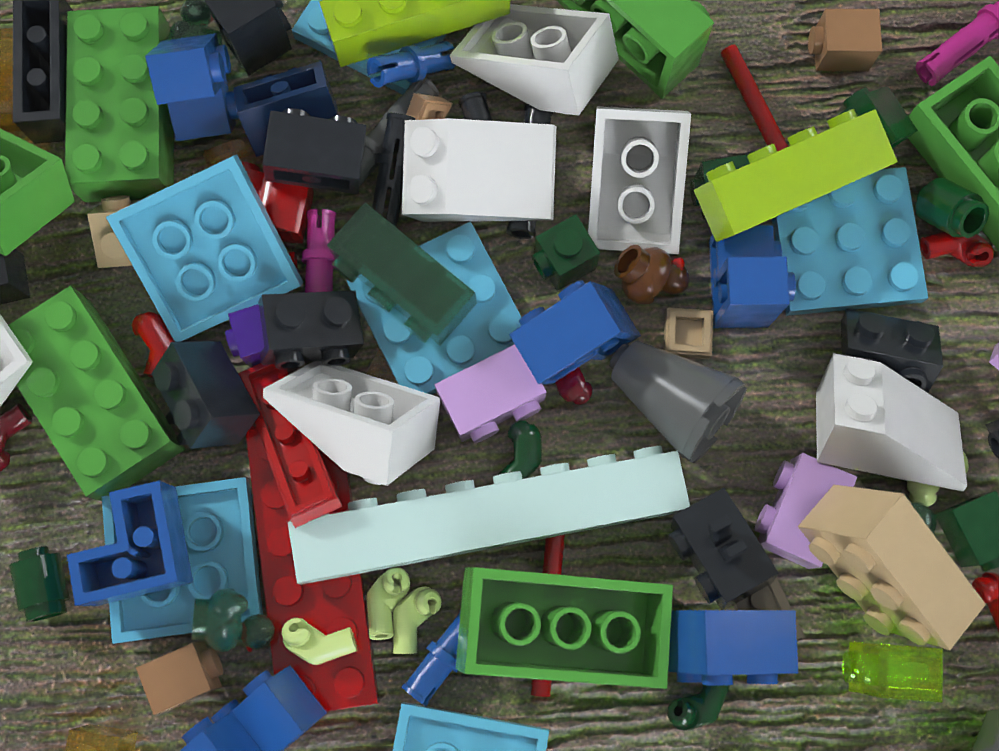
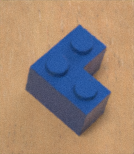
[145,33,239,141]
[709,225,796,328]
[509,280,641,384]
[67,481,193,606]
[668,610,798,685]
[180,665,327,751]

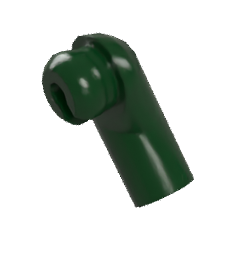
[497,420,542,479]
[667,685,730,731]

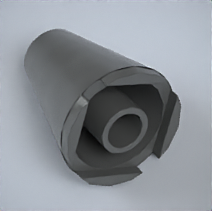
[609,341,747,463]

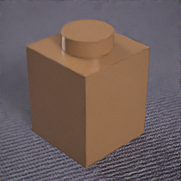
[808,9,882,71]
[136,641,223,715]

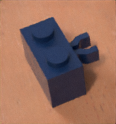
[233,61,339,157]

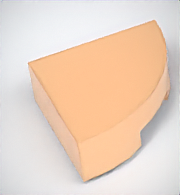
[406,93,452,120]

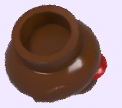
[614,245,690,305]

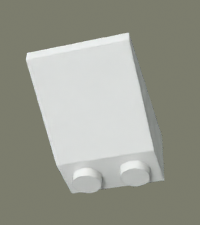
[450,4,619,116]
[588,106,691,254]
[402,118,556,222]
[816,353,967,492]
[263,361,441,486]

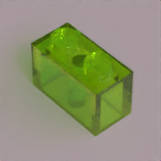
[842,641,943,703]

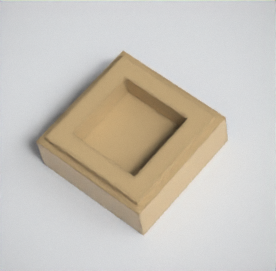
[663,308,713,359]

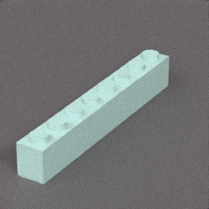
[288,446,690,585]

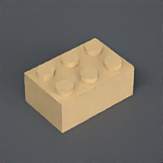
[798,484,986,650]

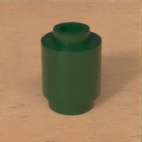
[916,177,989,238]
[9,546,70,623]

